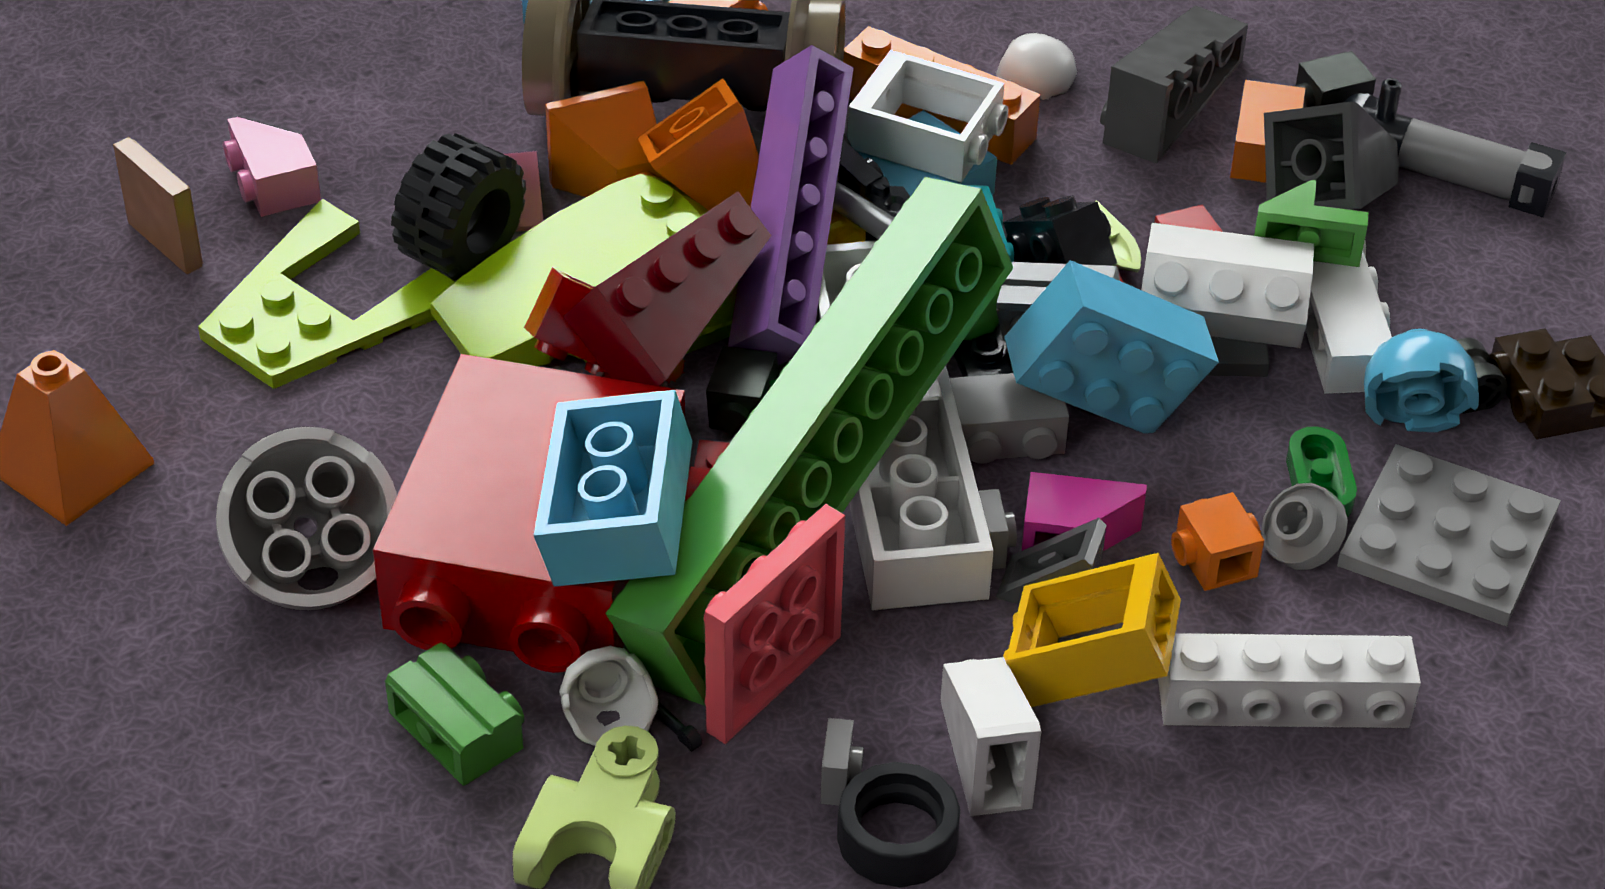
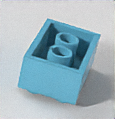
[1005,260,1219,433]
[534,390,692,587]

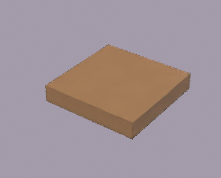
[113,137,203,274]

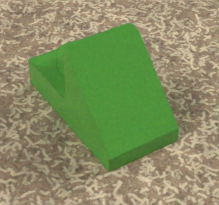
[1254,180,1369,267]

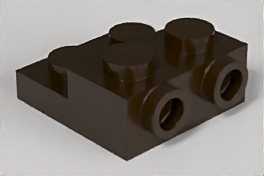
[1489,328,1605,440]

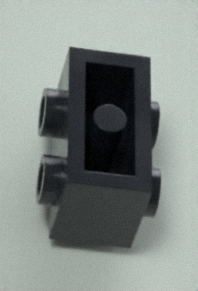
[1003,196,1117,266]

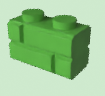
[385,642,524,786]

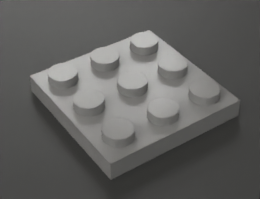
[1337,444,1561,627]

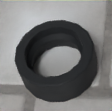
[837,762,961,887]

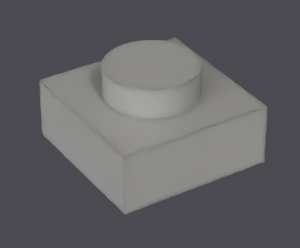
[978,489,1017,569]
[820,718,864,805]

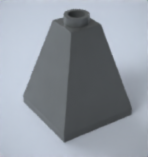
[1264,102,1399,210]

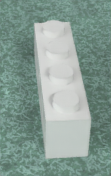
[1305,241,1392,394]

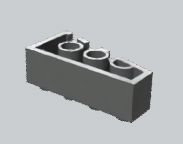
[1100,5,1248,164]

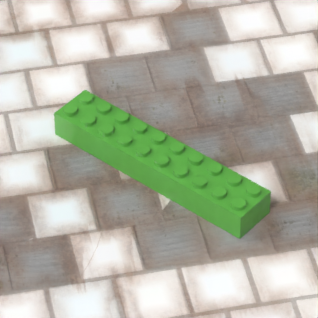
[605,177,1014,706]

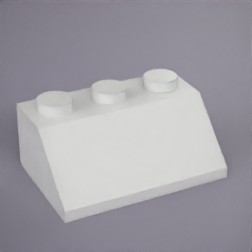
[1141,223,1314,348]

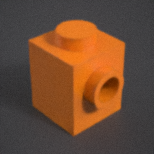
[1171,492,1264,591]

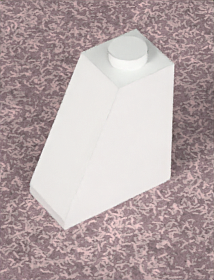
[941,657,1041,816]

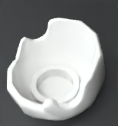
[996,33,1077,100]
[559,646,658,746]

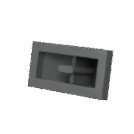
[996,518,1107,604]

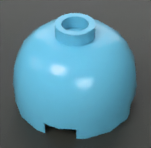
[1364,329,1479,432]

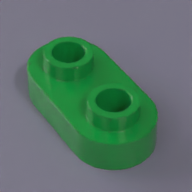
[1286,426,1357,518]

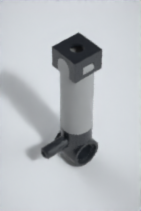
[1343,78,1566,218]

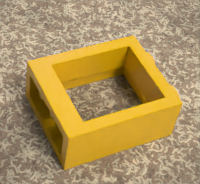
[1003,553,1181,707]

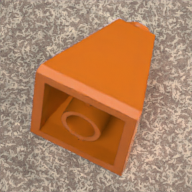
[638,78,759,210]
[0,350,154,526]

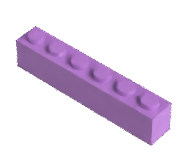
[728,45,853,365]

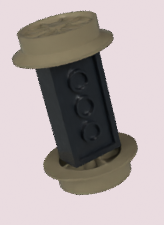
[522,0,846,116]

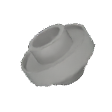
[1261,483,1348,570]

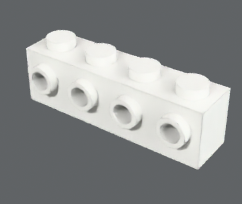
[1158,633,1421,728]

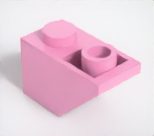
[223,117,321,217]

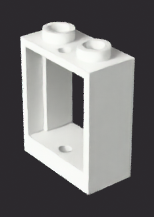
[847,50,1009,183]

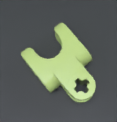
[513,725,676,889]

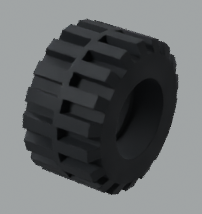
[391,133,526,280]

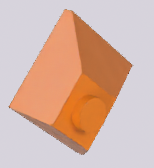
[545,81,667,197]

